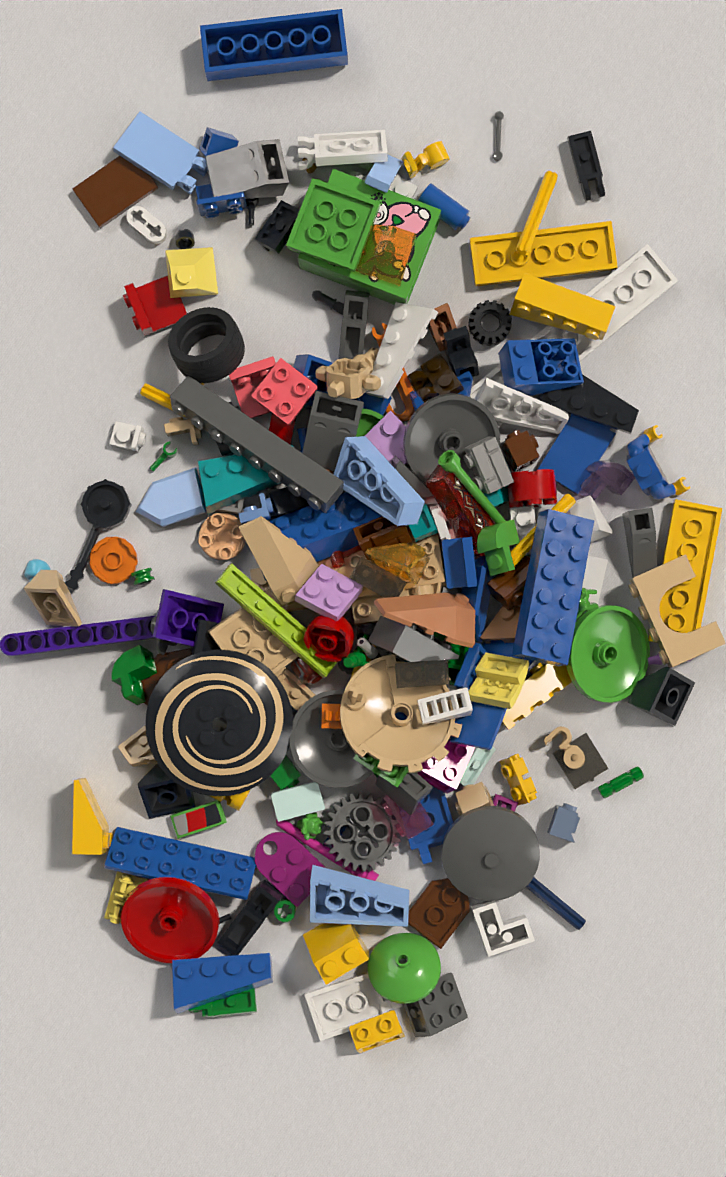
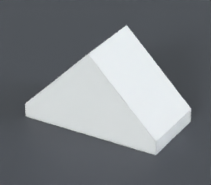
[569,495,613,542]

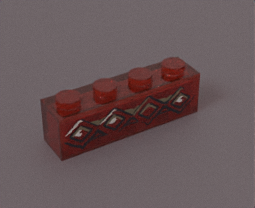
[426,465,494,557]

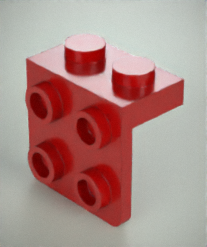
[123,275,187,336]

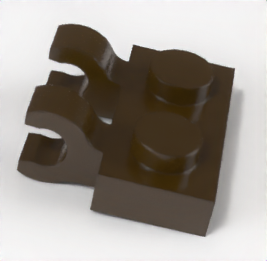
[407,354,464,403]

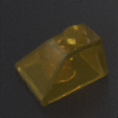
[356,225,416,286]
[365,543,430,585]

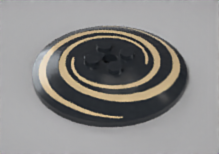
[145,649,293,796]

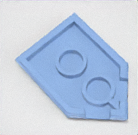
[136,467,206,527]

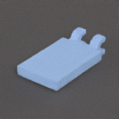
[113,112,208,195]

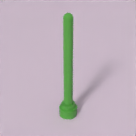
[438,450,506,524]

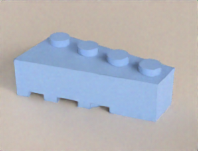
[334,436,425,526]
[310,865,409,927]

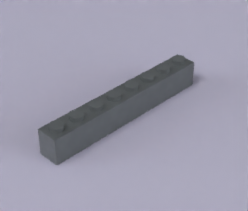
[170,376,344,513]

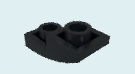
[269,487,310,516]

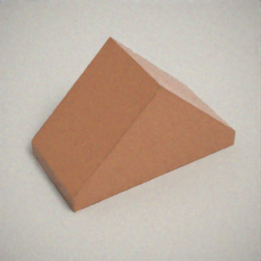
[427,303,457,352]

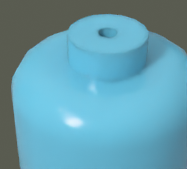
[24,559,50,582]

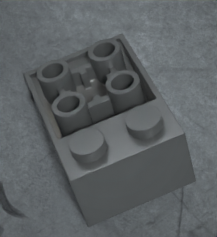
[302,391,364,472]
[368,616,459,662]

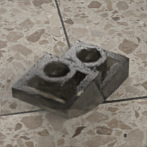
[350,557,407,598]
[395,660,449,688]

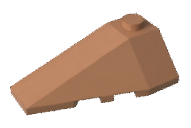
[374,593,475,648]

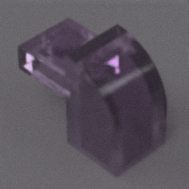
[578,460,635,501]

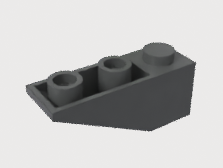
[622,508,657,578]

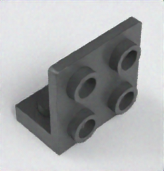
[404,972,468,1037]

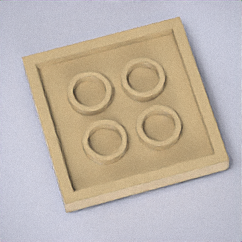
[208,589,299,674]

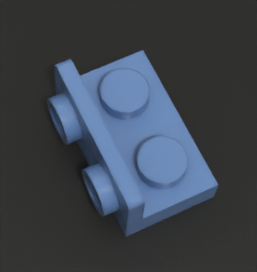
[239,493,275,525]

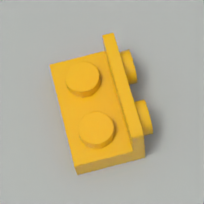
[349,1010,405,1053]

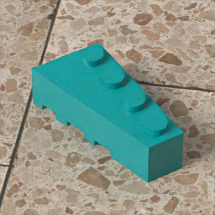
[198,445,294,515]

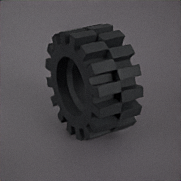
[468,300,512,346]

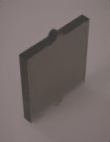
[552,733,609,789]

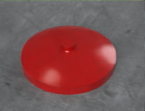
[121,877,219,963]

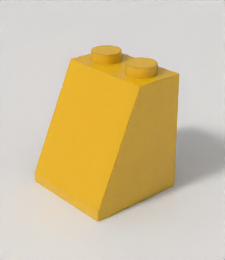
[303,923,369,985]

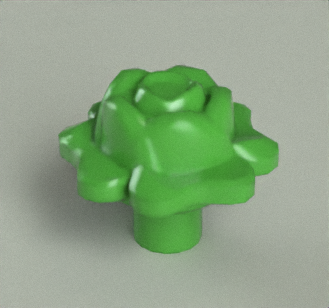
[297,812,323,840]

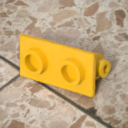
[499,753,538,805]

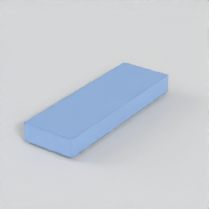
[365,155,403,193]

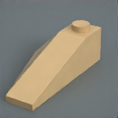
[239,516,319,606]

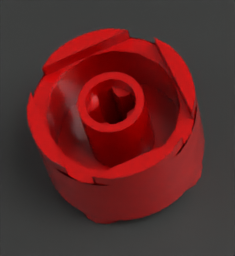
[507,469,557,508]

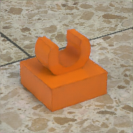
[321,704,342,729]

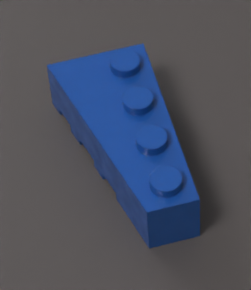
[172,953,273,1014]

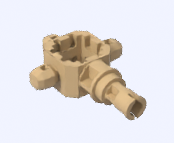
[316,347,381,399]

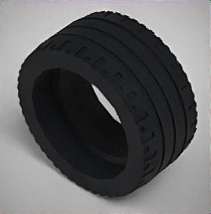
[168,307,245,383]

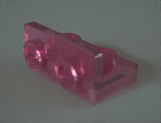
[382,795,434,840]

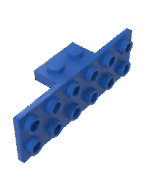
[448,640,526,750]
[104,827,256,900]

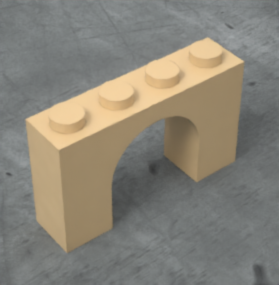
[628,555,726,667]

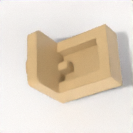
[164,417,202,446]

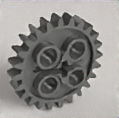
[322,792,402,872]

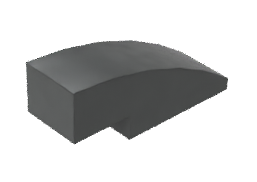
[338,290,370,359]

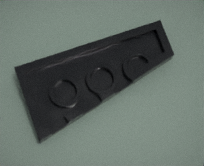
[540,374,639,434]

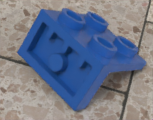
[196,184,248,218]

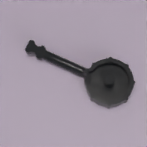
[65,479,132,590]

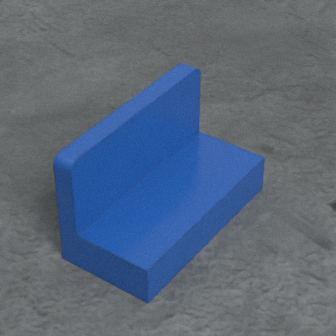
[442,537,477,589]

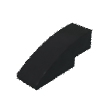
[217,880,283,955]

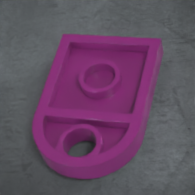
[255,832,328,907]

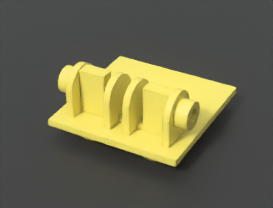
[104,871,148,924]

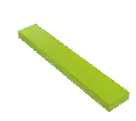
[215,564,337,678]

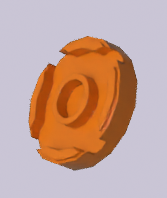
[90,536,138,584]

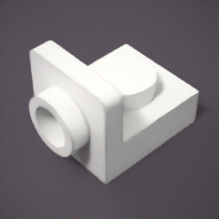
[109,421,147,452]

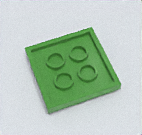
[286,178,381,272]

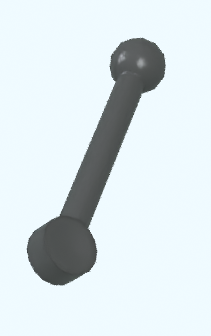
[493,111,504,161]

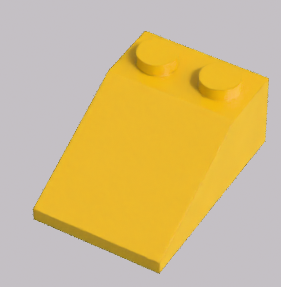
[72,778,113,855]

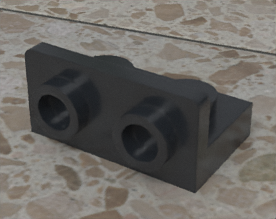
[255,200,300,254]

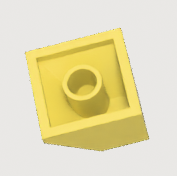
[165,247,218,298]

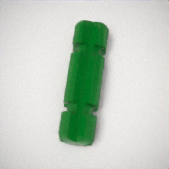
[598,767,644,798]

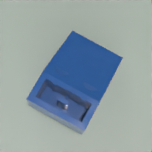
[498,338,584,396]

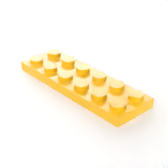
[469,221,618,287]
[648,499,723,643]

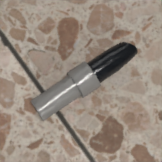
[357,638,382,660]

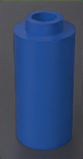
[418,183,471,230]

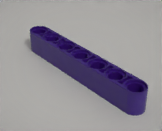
[0,616,155,656]

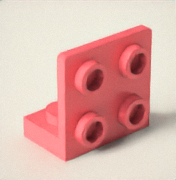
[229,356,276,419]
[251,358,318,425]

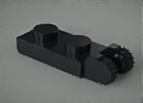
[567,131,605,201]

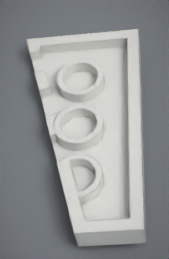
[365,302,439,399]

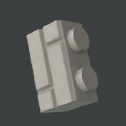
[463,436,514,494]

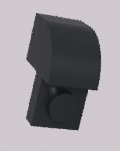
[442,326,479,377]

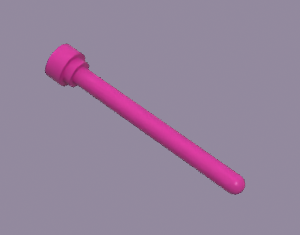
[276,820,379,881]

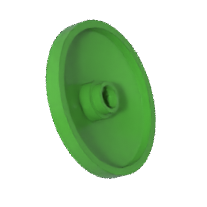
[566,605,650,703]

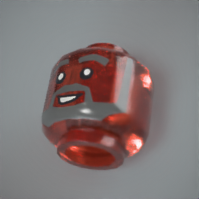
[291,657,323,685]

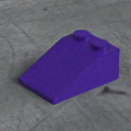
[153,589,224,647]

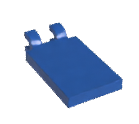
[537,415,616,495]
[398,786,453,864]

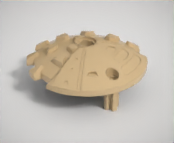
[340,655,463,773]

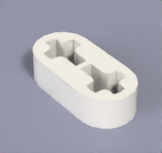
[127,206,167,245]

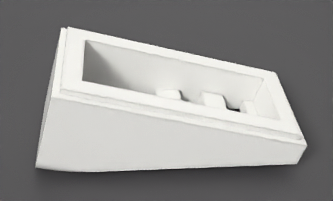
[417,687,473,725]

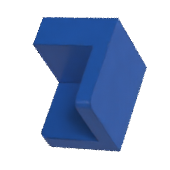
[199,127,239,156]

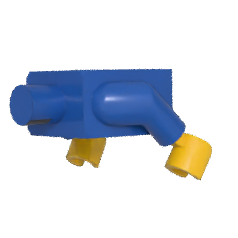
[626,425,690,500]

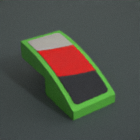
[170,800,227,838]

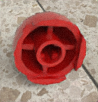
[304,615,354,662]

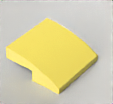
[468,653,529,709]

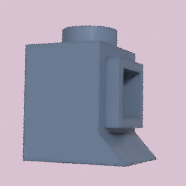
[547,803,580,843]

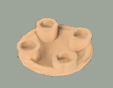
[198,513,246,560]

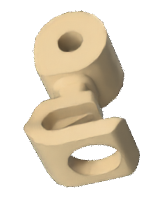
[544,726,585,770]

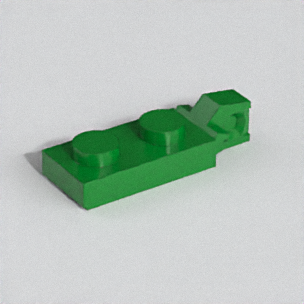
[189,988,257,1018]

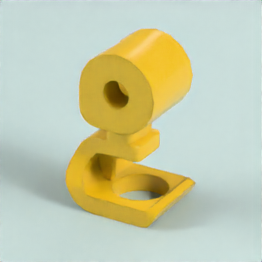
[401,141,450,179]

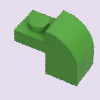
[477,520,520,576]

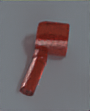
[331,545,362,568]

